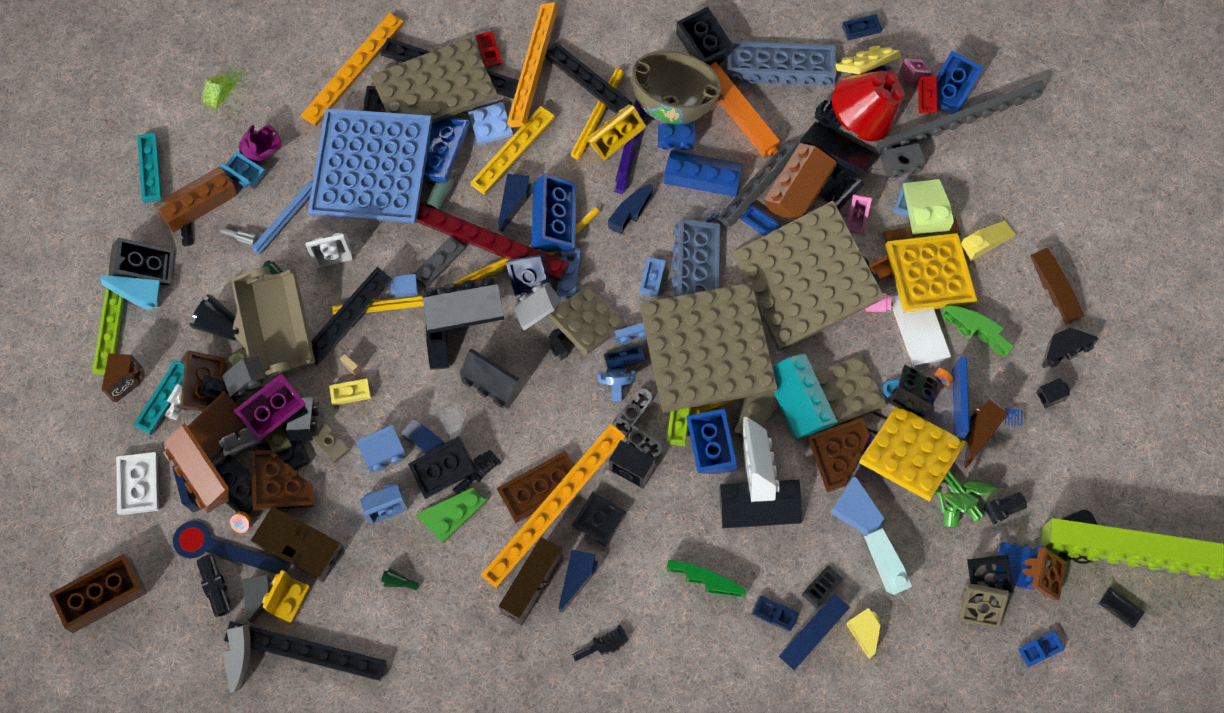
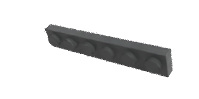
[716,143,797,227]

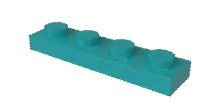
[137,133,162,203]
[133,360,185,435]

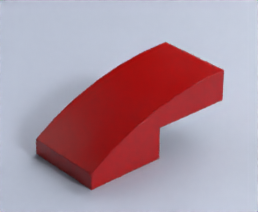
[475,31,502,68]

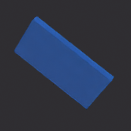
[423,118,470,182]
[952,357,969,440]

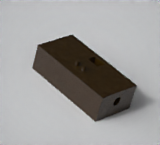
[251,506,344,582]
[498,537,563,626]

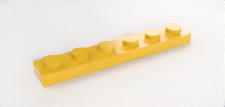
[470,106,555,196]

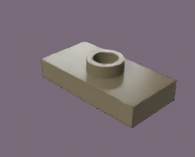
[313,422,350,463]

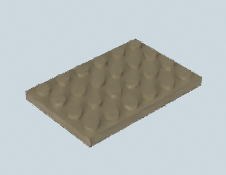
[371,37,498,123]

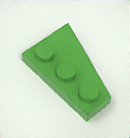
[416,487,487,543]

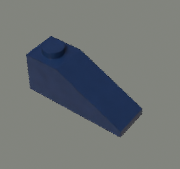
[498,173,533,231]
[558,550,599,613]

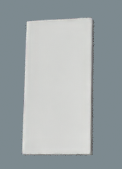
[891,295,951,368]

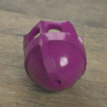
[238,125,281,161]

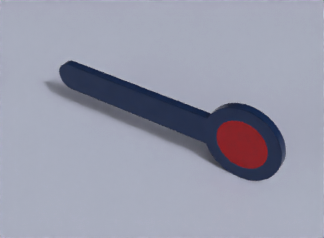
[173,521,288,574]

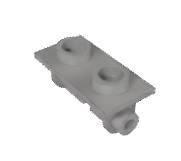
[219,428,262,456]

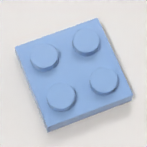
[468,102,513,145]

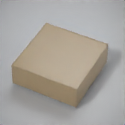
[340,354,361,376]

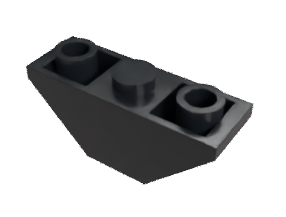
[426,327,449,370]
[1042,328,1099,368]

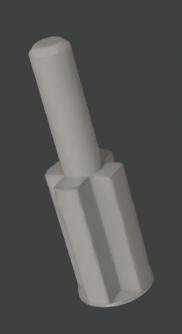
[220,228,258,245]

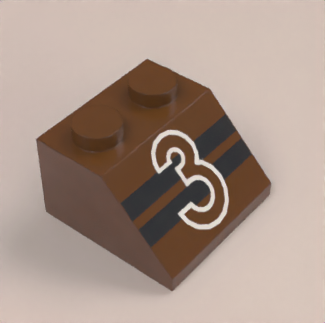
[101,353,144,402]

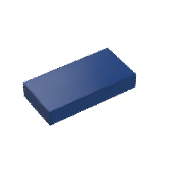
[740,204,782,236]

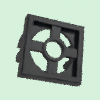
[967,555,1014,597]

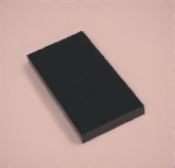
[800,122,879,177]

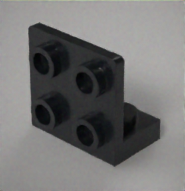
[887,365,938,418]

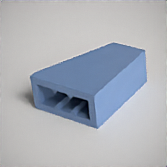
[831,477,884,535]

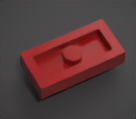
[918,76,938,114]

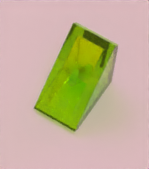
[201,74,236,110]

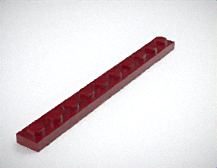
[417,202,569,281]

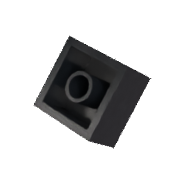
[609,440,655,489]

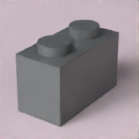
[222,357,266,397]

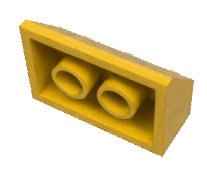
[586,104,646,161]

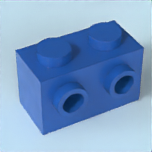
[657,124,695,150]

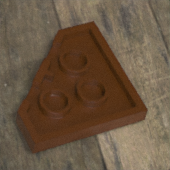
[807,418,870,493]
[251,450,314,511]

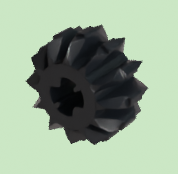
[814,100,842,130]

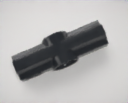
[196,555,232,617]

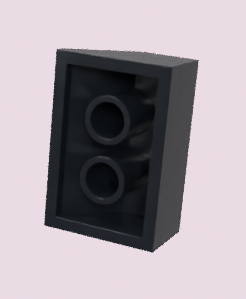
[676,7,735,66]
[460,348,521,409]

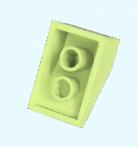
[903,179,954,235]

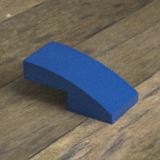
[1018,631,1065,668]

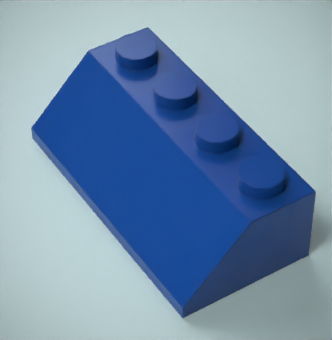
[664,150,743,197]
[531,173,576,252]

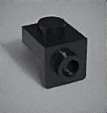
[548,328,568,360]

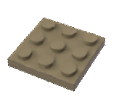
[547,286,627,356]
[815,355,886,428]

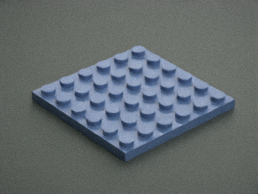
[308,108,433,224]

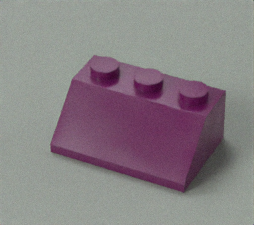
[233,374,306,441]

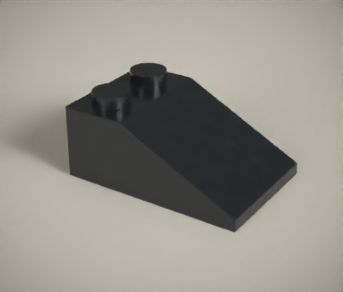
[108,237,174,285]

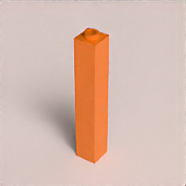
[710,62,780,158]

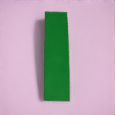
[667,560,746,598]

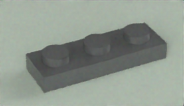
[414,236,465,288]

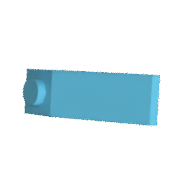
[100,275,161,310]

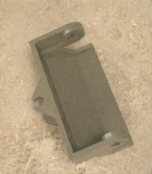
[231,267,315,379]

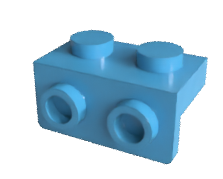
[220,151,267,189]

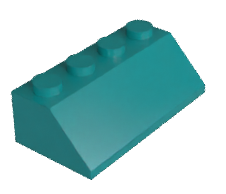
[772,353,838,440]

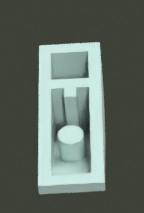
[864,528,912,595]

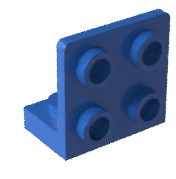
[993,542,1046,590]

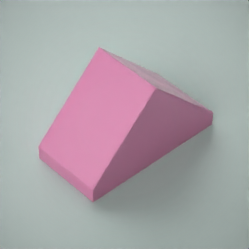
[899,58,932,86]
[846,194,872,233]

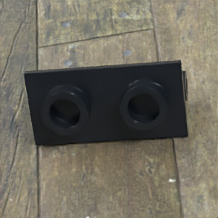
[200,375,241,402]

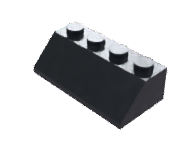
[719,480,802,529]

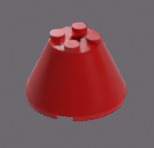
[832,71,905,141]

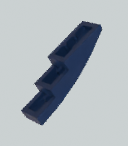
[779,594,850,670]

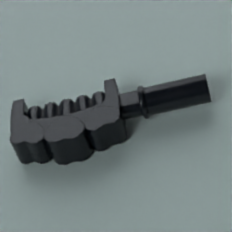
[452,450,501,495]
[572,625,628,662]

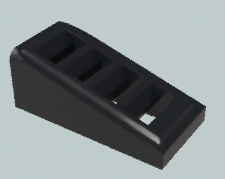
[802,565,843,608]

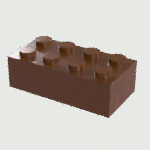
[49,554,147,633]

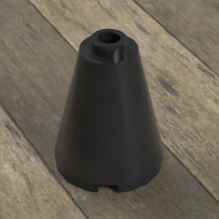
[190,294,239,341]

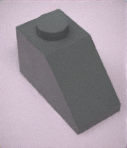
[243,575,273,622]

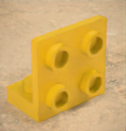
[262,570,310,624]

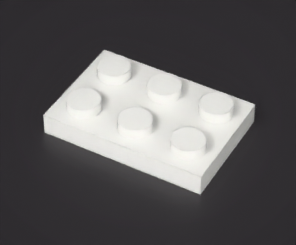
[116,452,159,515]

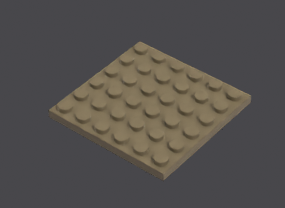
[732,201,885,351]
[639,282,777,413]

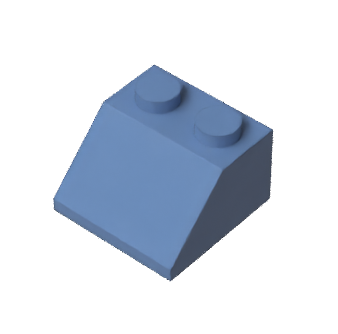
[356,425,406,472]
[360,484,408,525]

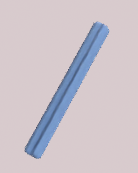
[252,181,313,254]

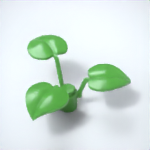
[905,480,998,527]

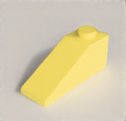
[961,220,1016,262]

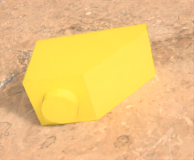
[846,608,880,659]

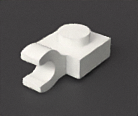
[165,384,187,420]

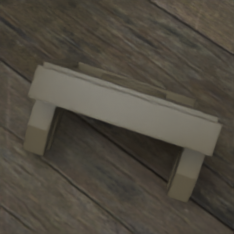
[959,583,1009,628]

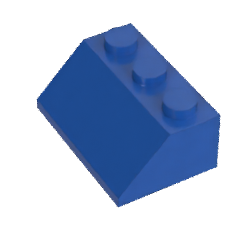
[686,409,737,474]

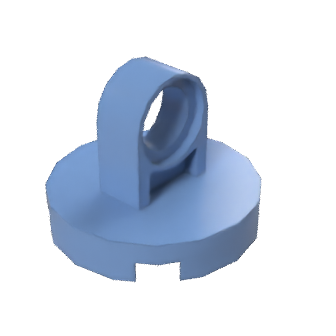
[597,368,636,402]

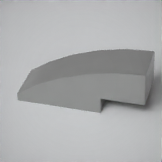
[223,624,250,693]

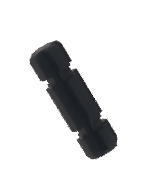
[181,223,193,247]

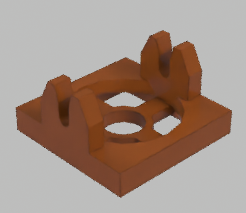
[1022,548,1067,600]

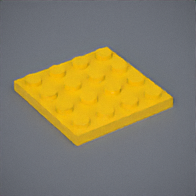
[885,233,977,313]
[859,406,966,502]

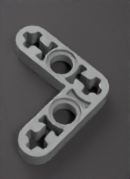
[613,389,662,459]

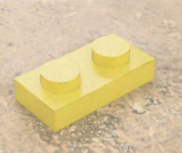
[329,378,371,406]

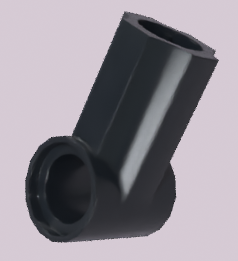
[984,492,1027,524]

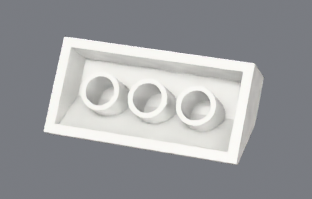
[743,417,779,502]

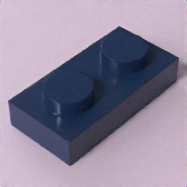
[842,14,882,41]
[603,346,645,369]

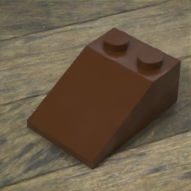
[964,400,1009,469]

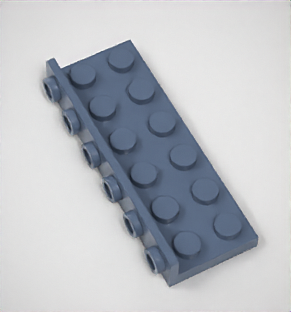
[727,41,836,87]
[671,219,720,297]

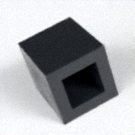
[1036,378,1070,409]

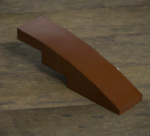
[1030,248,1084,324]

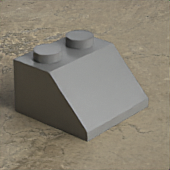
[514,282,561,330]

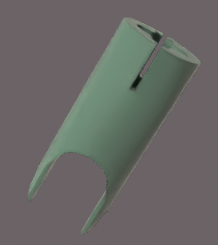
[425,172,456,210]

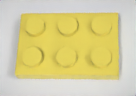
[835,46,901,74]

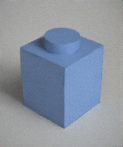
[390,274,419,298]

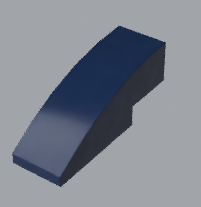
[608,184,653,234]

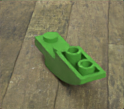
[941,305,1014,358]

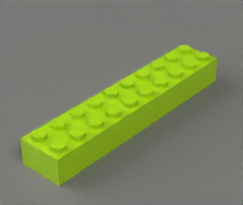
[1041,518,1224,579]

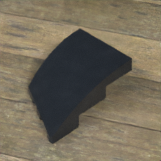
[819,164,864,210]

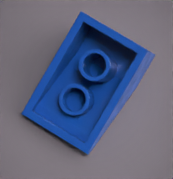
[937,51,985,114]

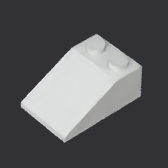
[305,233,353,269]

